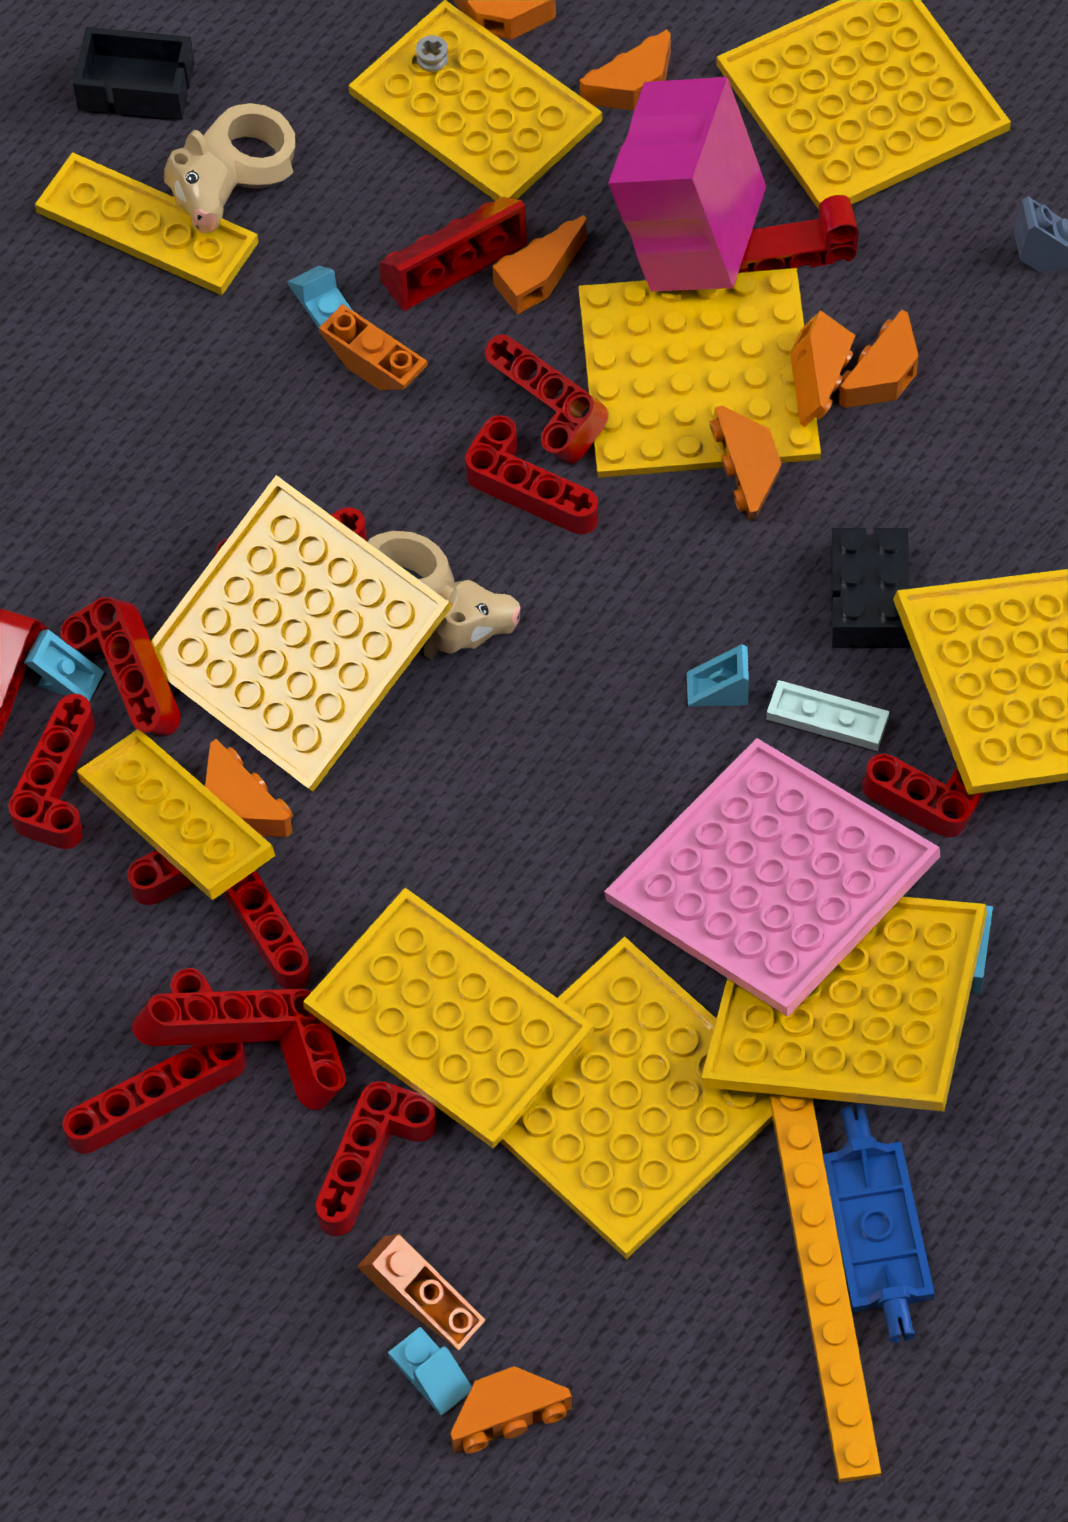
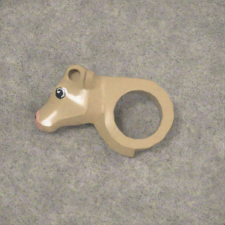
[164,103,295,233]
[368,531,520,660]

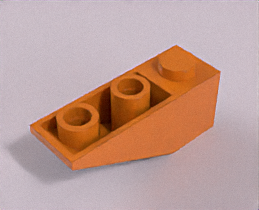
[492,215,587,315]
[790,310,856,427]
[357,1234,485,1351]

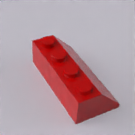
[379,197,527,312]

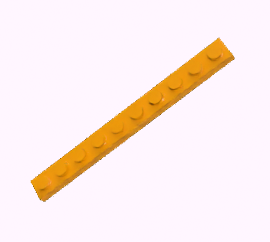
[768,1094,881,1483]

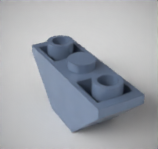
[1013,196,1068,272]

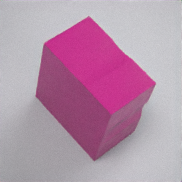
[608,77,766,292]

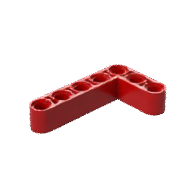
[862,754,986,838]
[127,850,311,989]
[63,968,246,1154]
[132,989,346,1110]

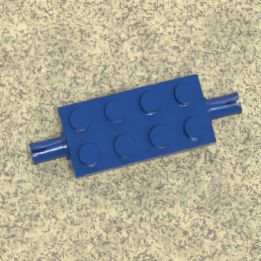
[823,1104,935,1343]

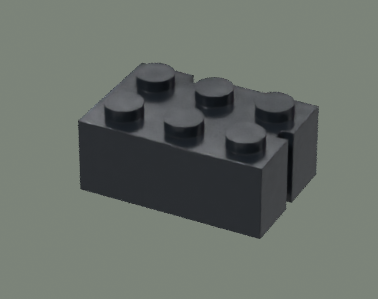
[73,27,195,120]
[830,528,910,648]

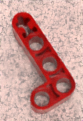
[738,195,859,273]
[485,334,608,463]
[465,415,599,535]
[60,597,181,736]
[0,609,48,739]
[8,694,95,849]
[316,1081,437,1236]

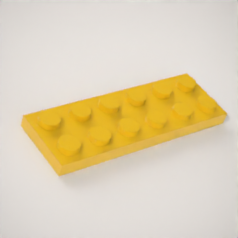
[35,152,259,296]
[77,729,276,900]

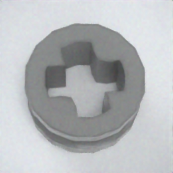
[416,35,448,72]

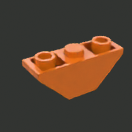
[453,0,556,40]
[580,29,671,111]
[319,304,428,391]
[837,309,919,408]
[709,405,781,520]
[205,739,293,837]
[450,1366,572,1454]

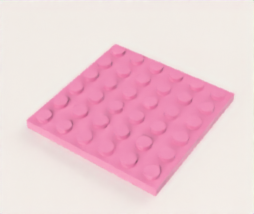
[604,738,941,1016]

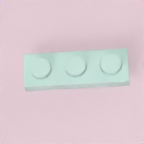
[766,680,889,751]

